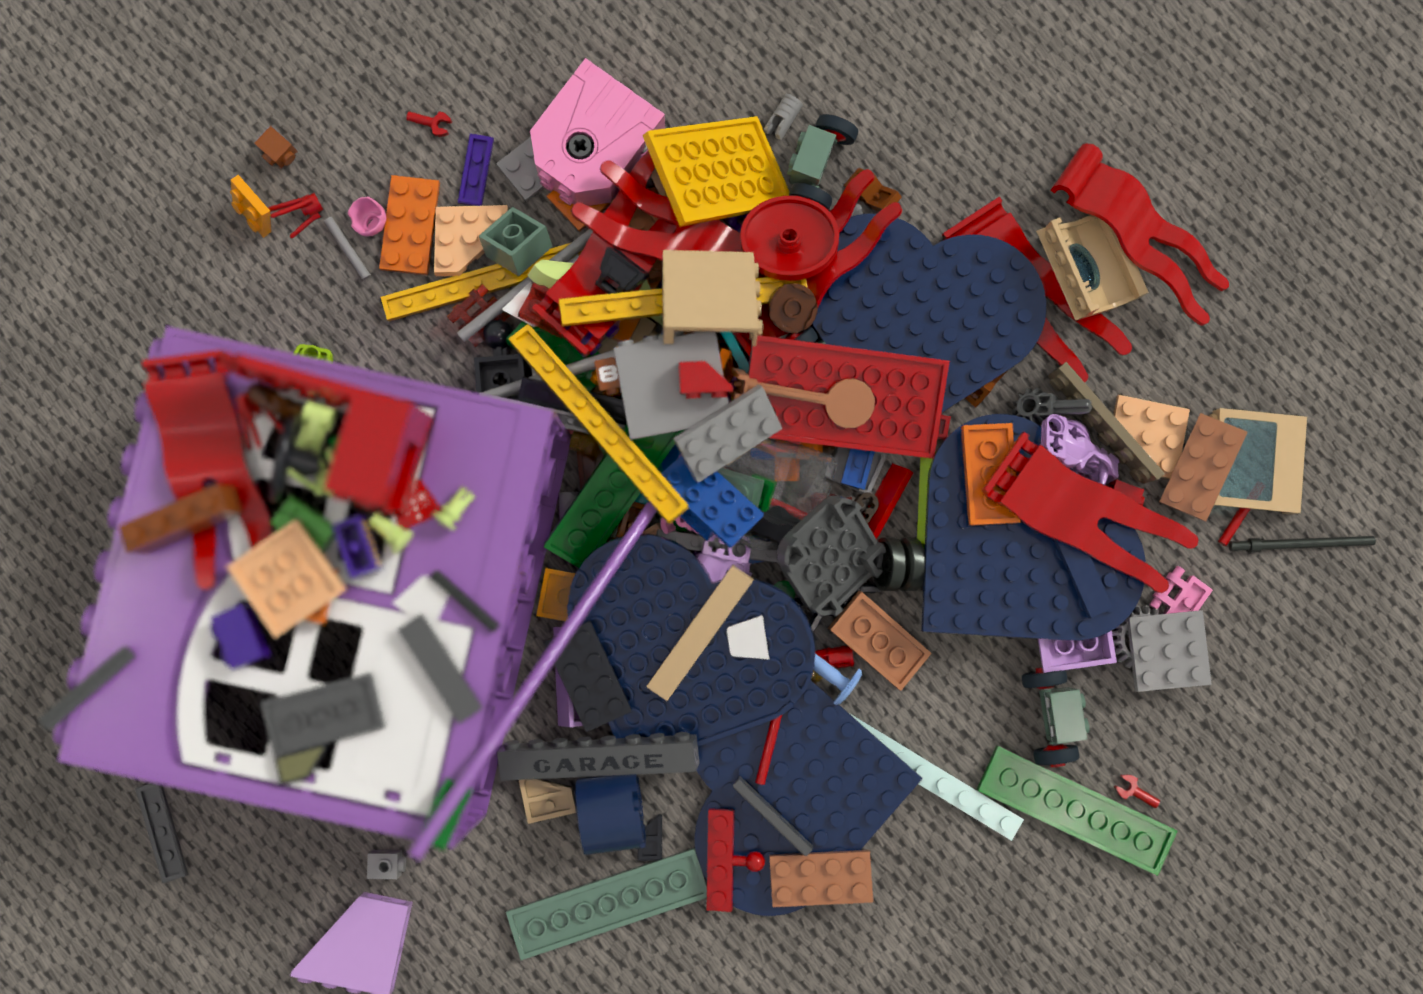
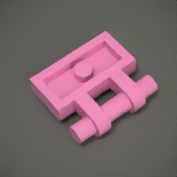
[1149,566,1213,614]

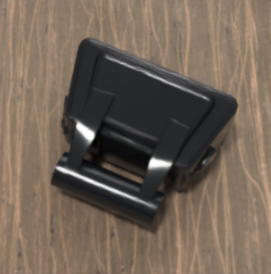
[595,247,650,294]

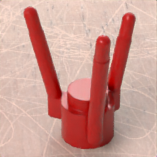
[267,193,323,238]
[235,393,283,451]

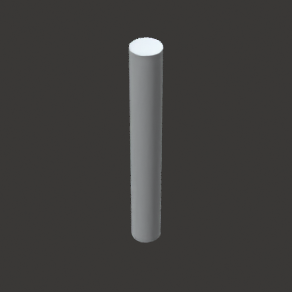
[324,217,371,281]

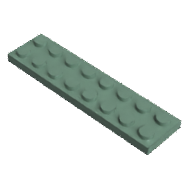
[506,847,707,960]

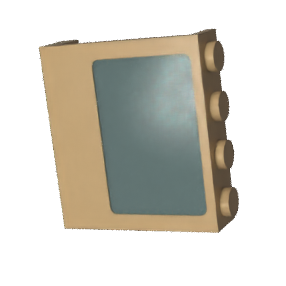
[1209,408,1307,515]

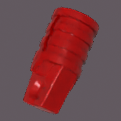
[815,646,854,669]

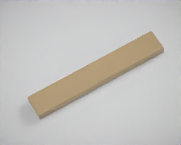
[647,565,753,701]

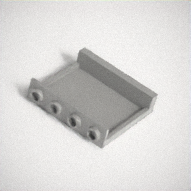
[614,331,728,439]

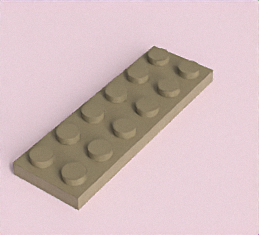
[1048,362,1165,484]

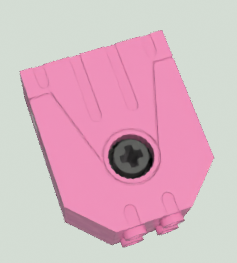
[530,58,665,206]

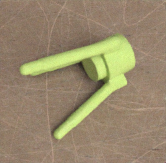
[287,441,334,497]

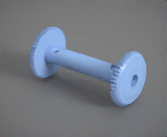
[813,653,862,705]

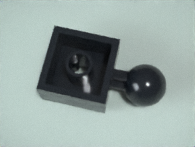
[474,319,528,401]

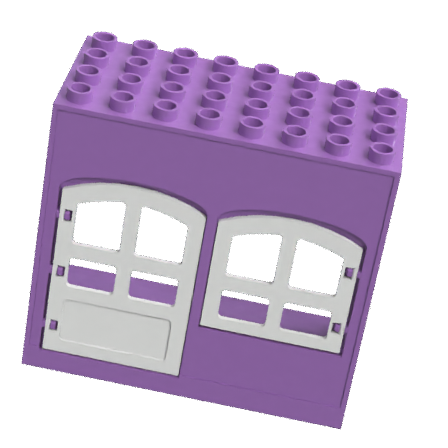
[54,326,572,848]

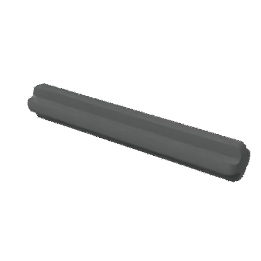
[39,646,135,730]

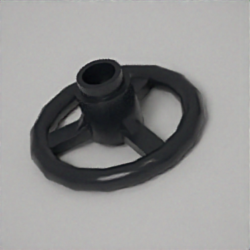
[269,414,321,503]

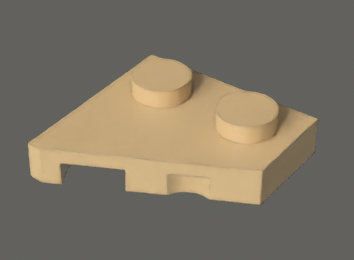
[519,779,577,824]

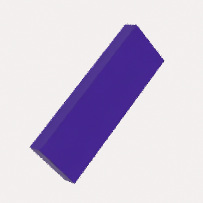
[458,133,494,206]

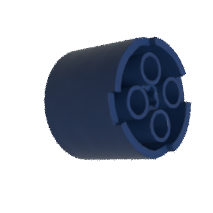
[576,774,646,855]

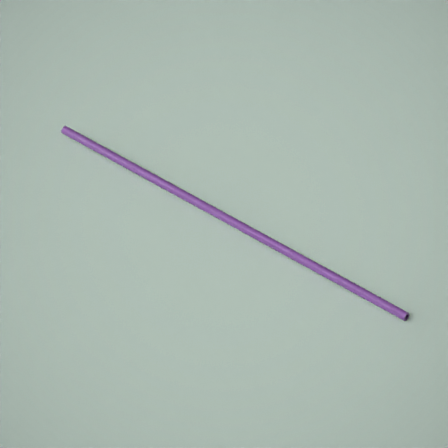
[408,355,750,861]

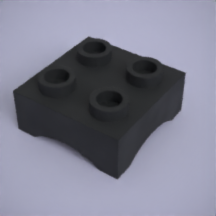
[751,506,801,545]

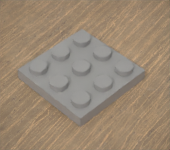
[1127,610,1212,692]

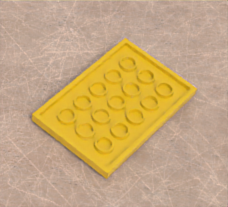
[642,116,789,227]

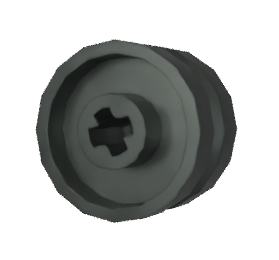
[873,537,926,591]

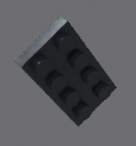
[544,620,632,732]

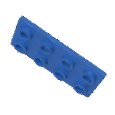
[661,455,764,548]

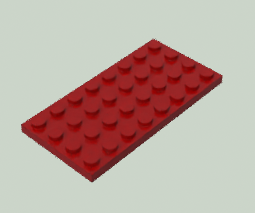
[748,335,950,459]

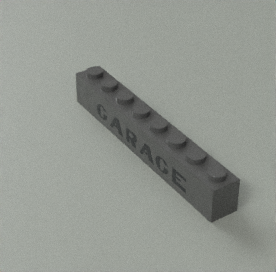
[497,732,699,781]

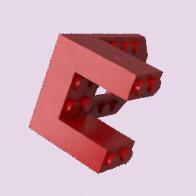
[219,351,434,516]

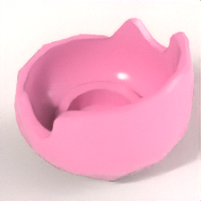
[348,197,386,237]

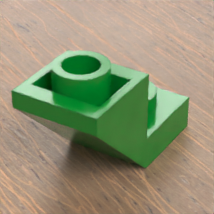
[421,778,473,852]

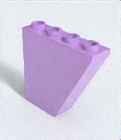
[291,892,413,994]

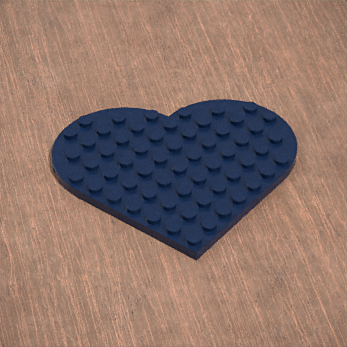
[811,214,1046,413]
[921,414,1146,641]
[567,534,815,746]
[695,680,923,916]

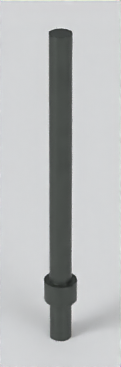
[1228,536,1376,553]

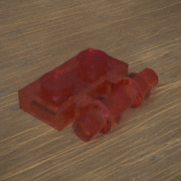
[447,284,511,347]

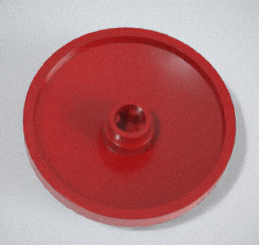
[740,195,839,281]

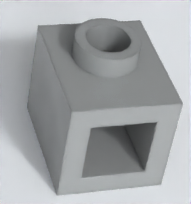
[367,850,406,879]

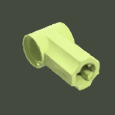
[296,400,337,454]

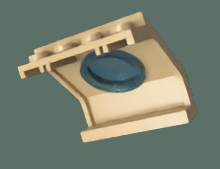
[1036,215,1149,320]

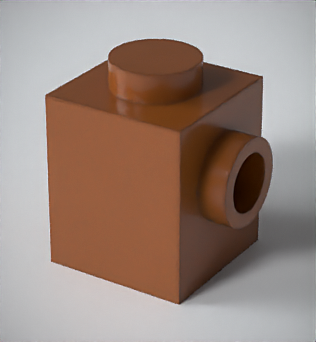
[254,126,298,169]

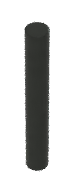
[430,570,500,633]

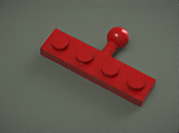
[706,808,765,912]

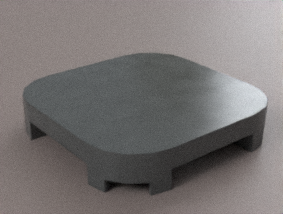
[777,495,886,616]

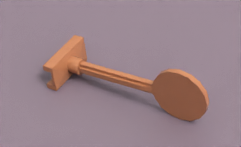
[728,367,875,428]

